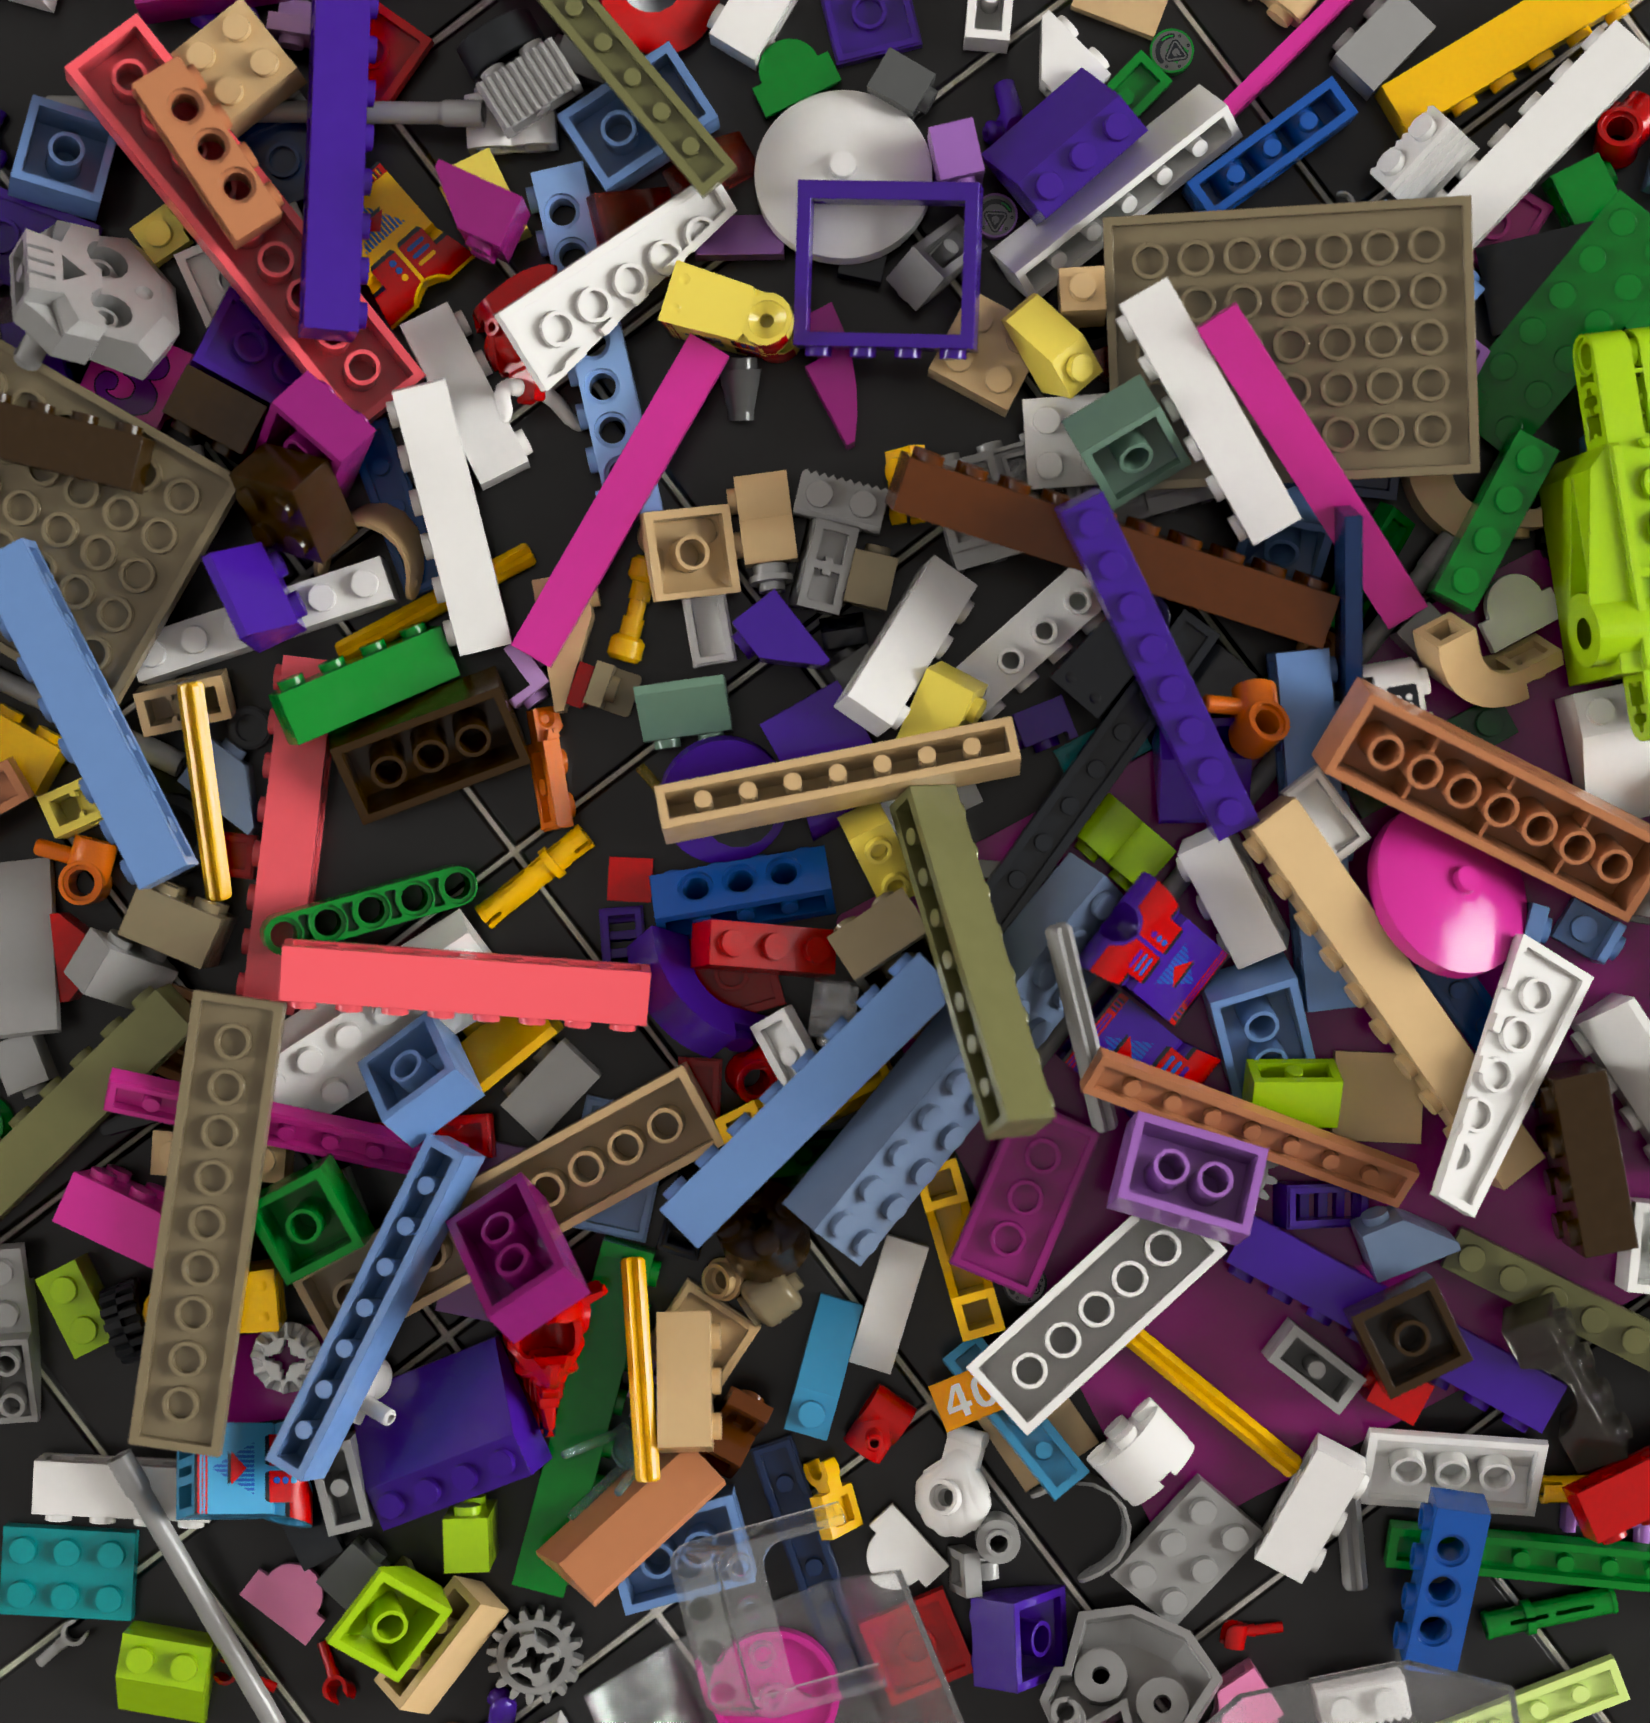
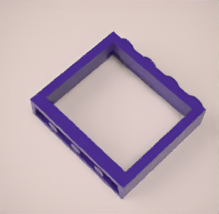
[793,180,984,361]

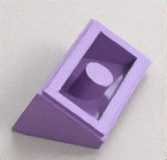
[695,215,785,261]

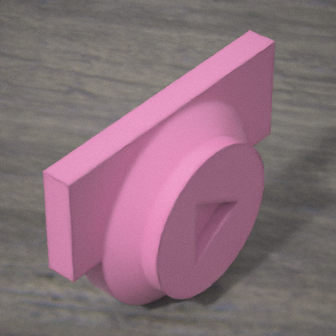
[239,1562,327,1646]

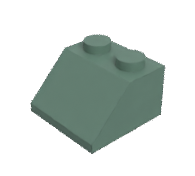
[1061,374,1192,510]
[633,674,733,750]

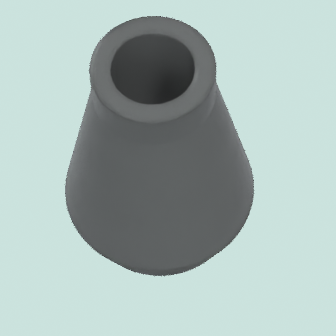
[719,357,762,421]

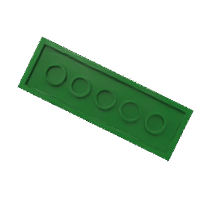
[1477,189,1650,451]

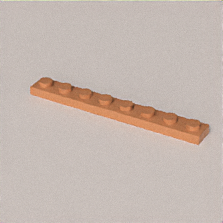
[1079,1047,1420,1208]

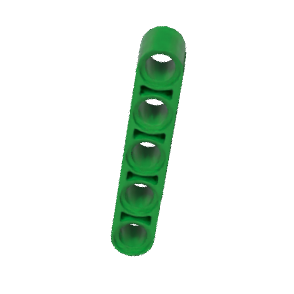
[259,864,478,955]

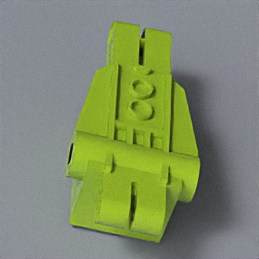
[1539,326,1650,741]

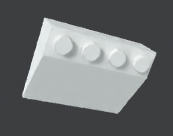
[1555,684,1650,818]

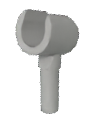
[35,1618,89,1667]

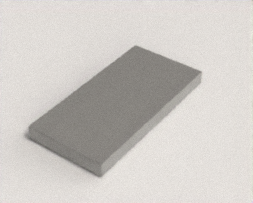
[0,858,62,1039]

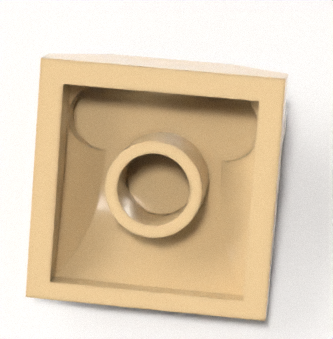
[637,504,741,603]

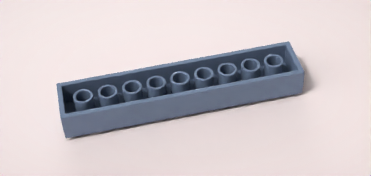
[782,852,1124,1266]

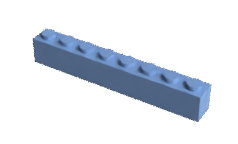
[0,538,199,890]
[1266,648,1357,1012]
[659,951,946,1249]
[265,1134,485,1482]

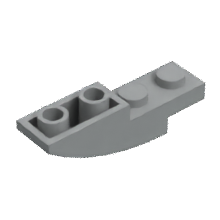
[0,1242,41,1424]

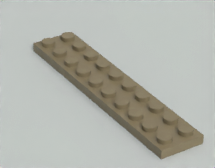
[128,989,287,1457]

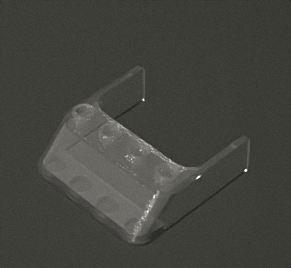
[670,1501,887,1718]

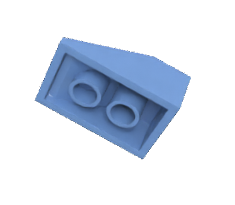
[1202,951,1316,1099]

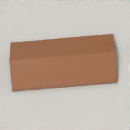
[536,1452,726,1607]

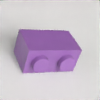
[927,117,985,185]

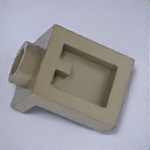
[583,660,642,718]

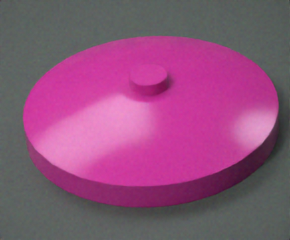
[1367,812,1527,979]

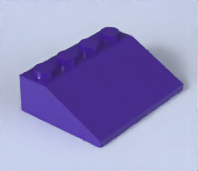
[354,1335,553,1531]

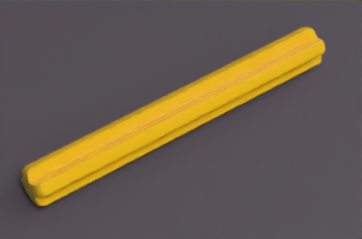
[335,543,536,661]
[177,681,232,902]
[621,1256,660,1483]
[1125,1329,1303,1478]

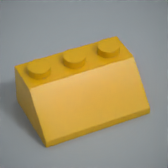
[461,1016,565,1093]

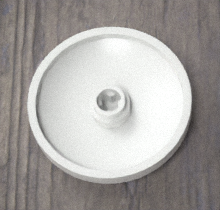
[754,90,933,265]

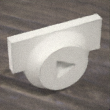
[1477,574,1558,654]
[866,1502,950,1588]

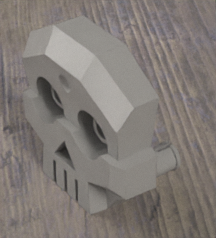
[9,220,180,381]
[1039,1605,1223,1723]

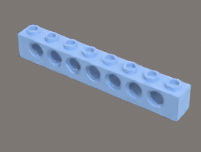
[525,161,664,521]

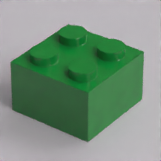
[255,1153,376,1286]

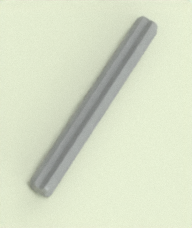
[1045,922,1118,1133]

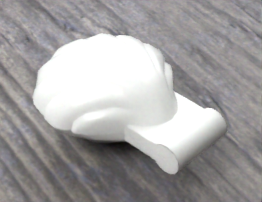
[915,1425,992,1537]

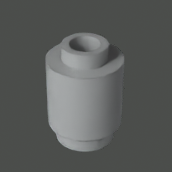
[974,1511,1021,1564]

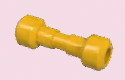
[607,554,652,664]

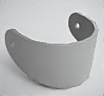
[1029,1473,1132,1583]

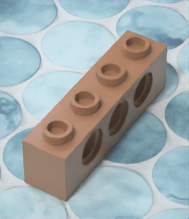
[131,55,285,250]

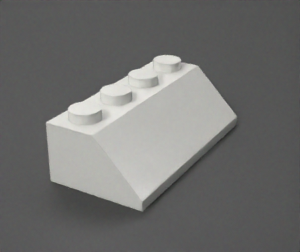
[1570,993,1650,1160]

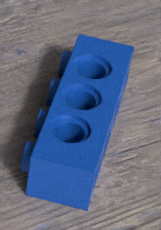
[1181,76,1358,212]
[649,845,837,939]
[1393,1487,1491,1675]

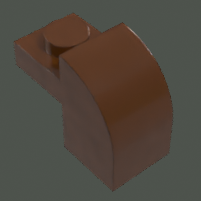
[699,1386,774,1479]

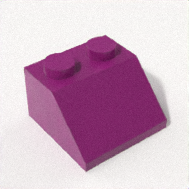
[435,159,531,265]

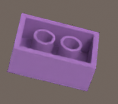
[1106,1111,1269,1246]

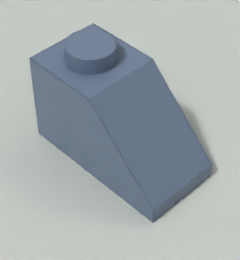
[177,737,261,835]
[1350,1205,1461,1283]

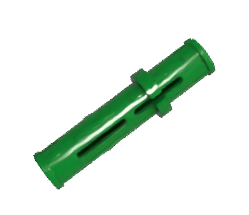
[1480,1588,1619,1640]

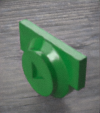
[752,38,842,119]

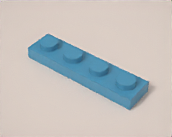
[942,1337,1090,1502]

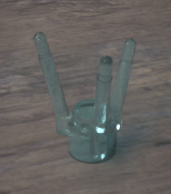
[561,1422,635,1520]

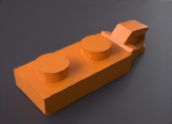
[526,706,576,832]

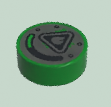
[1148,28,1194,77]

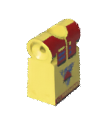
[658,260,800,364]

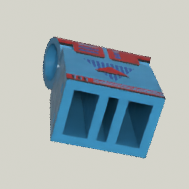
[176,1421,313,1528]

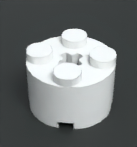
[1087,1397,1195,1506]

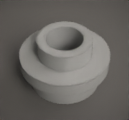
[749,562,794,595]

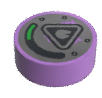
[982,193,1018,240]

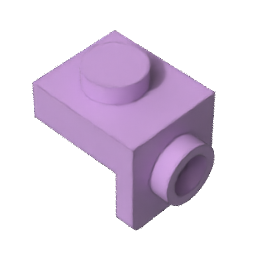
[266,0,311,51]
[504,644,550,711]

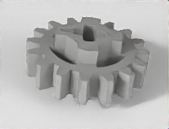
[486,1604,584,1705]

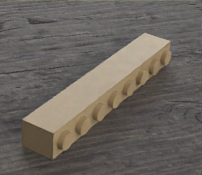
[654,716,1021,845]

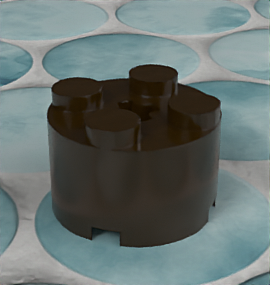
[715,1179,811,1283]

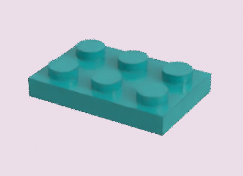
[0,1522,139,1621]

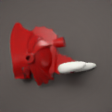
[472,264,583,432]

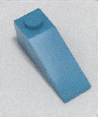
[784,1292,863,1441]

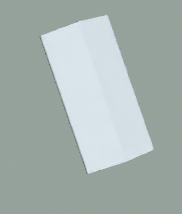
[1360,1427,1549,1517]

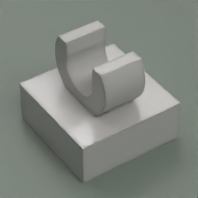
[947,1544,999,1599]

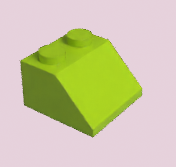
[325,1566,453,1683]
[115,1620,218,1723]

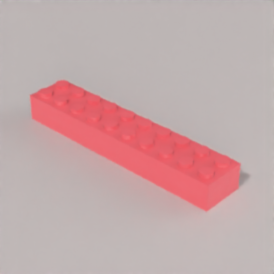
[64,13,426,424]

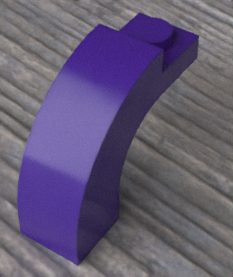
[626,925,768,1058]

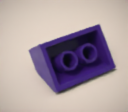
[981,67,1148,226]

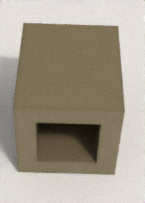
[843,543,899,613]

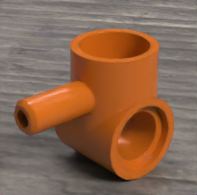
[1202,679,1290,760]
[33,834,118,905]

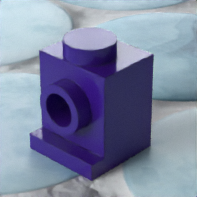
[1011,695,1078,753]

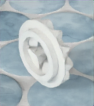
[250,1322,321,1394]

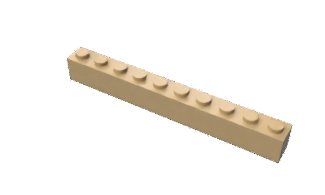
[1241,795,1546,1190]

